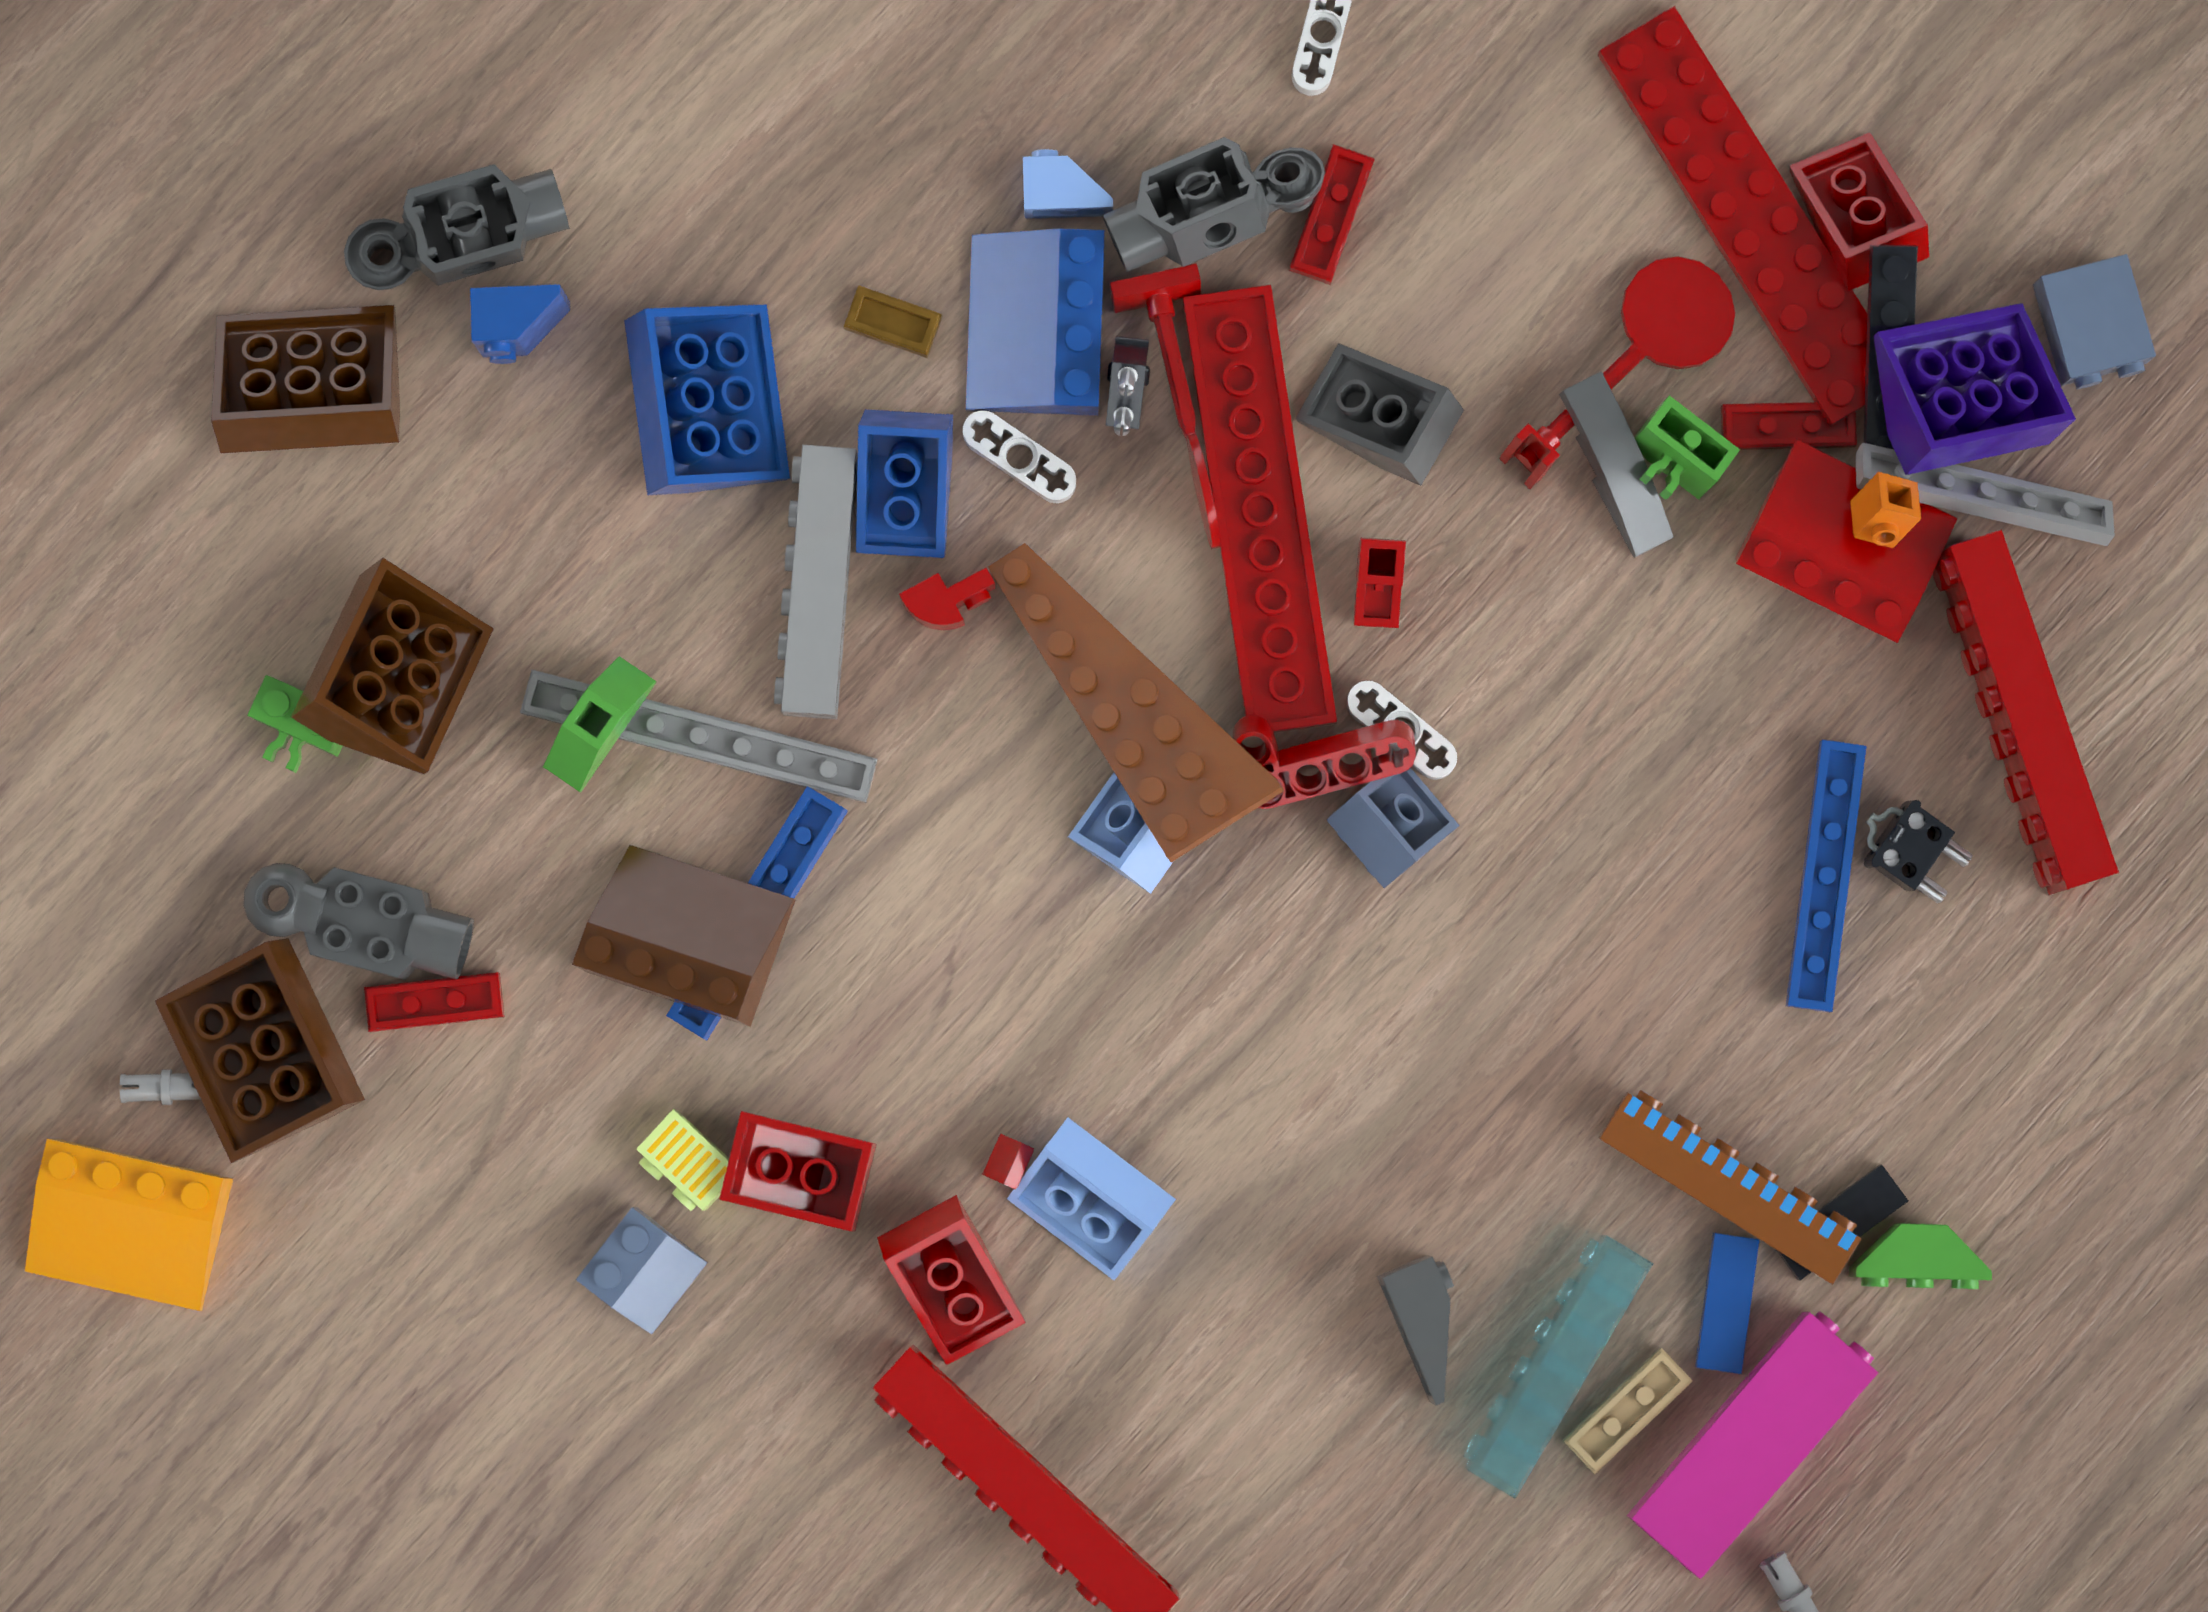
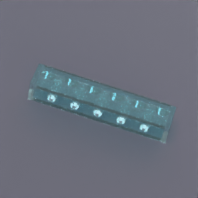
[1463,1235,1654,1499]

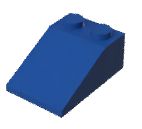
[856,409,953,558]

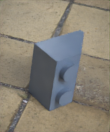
[1326,768,1460,888]
[576,1207,708,1334]

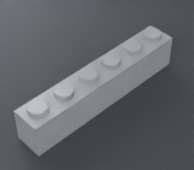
[774,445,858,720]

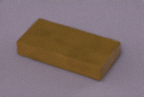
[843,285,942,358]

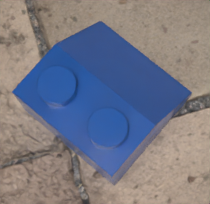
[470,284,570,364]

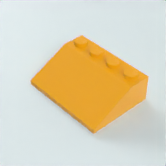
[25,1139,233,1311]

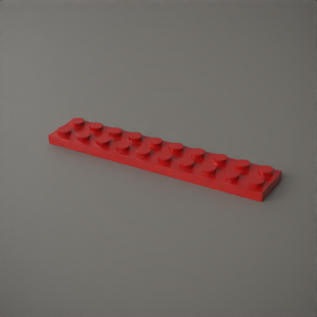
[1598,6,1867,427]
[1183,285,1337,733]

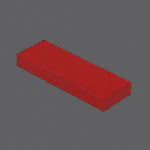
[1289,144,1375,285]
[1721,402,1857,450]
[364,972,505,1032]

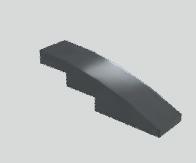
[1559,371,1674,558]

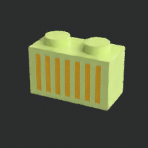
[636,1109,729,1211]

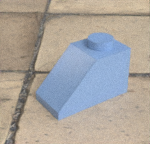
[1023,149,1113,219]

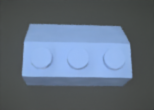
[1068,773,1173,893]
[1007,1118,1176,1280]

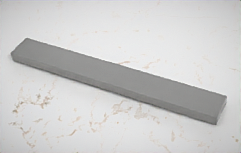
[520,670,878,803]

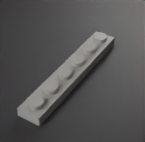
[1856,443,2115,546]

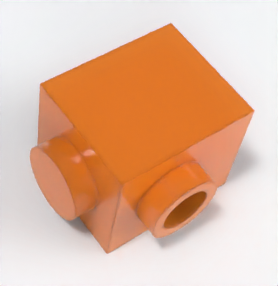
[1851,471,1921,548]

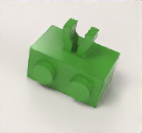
[1634,395,1740,500]
[247,675,342,773]

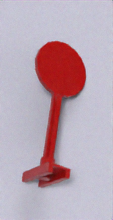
[1499,256,1736,489]
[1110,263,1221,549]

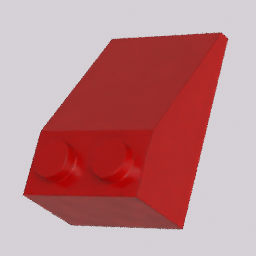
[1789,132,1930,291]
[719,1111,877,1232]
[877,1195,1026,1366]

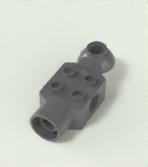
[1102,137,1325,272]
[344,164,570,290]
[243,863,474,980]

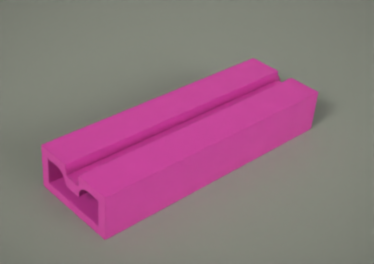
[1626,1311,1879,1579]

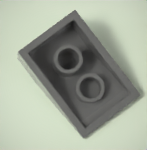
[1295,343,1464,486]
[1377,1256,1454,1405]

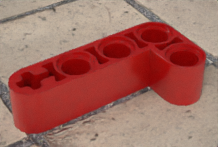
[1233,715,1416,809]

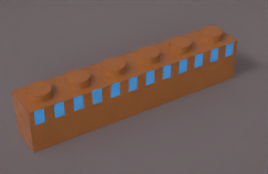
[1599,1090,1862,1285]

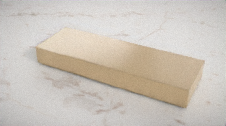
[1562,1348,1693,1474]

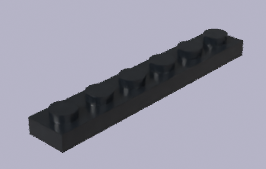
[1863,245,1918,450]

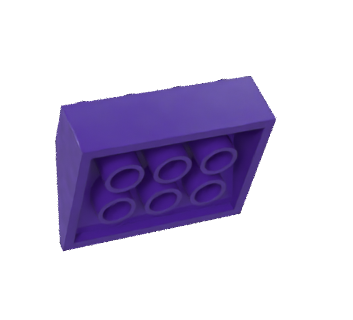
[1874,303,2076,475]

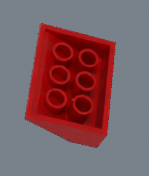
[1735,439,1958,643]

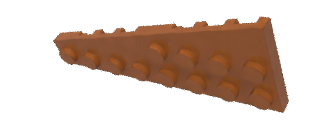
[988,543,1284,862]

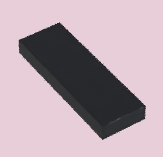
[1775,1164,1909,1280]

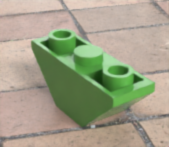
[543,656,657,793]
[1849,1223,1992,1289]

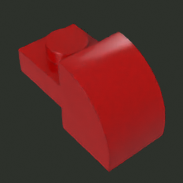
[1353,537,1406,628]
[899,567,996,630]

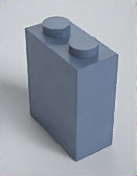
[2033,254,2156,389]

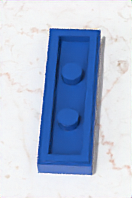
[1695,1233,1760,1374]

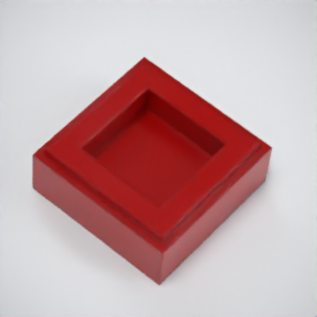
[982,1133,1034,1190]

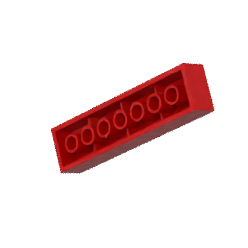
[1933,529,2119,895]
[872,1345,1180,1612]

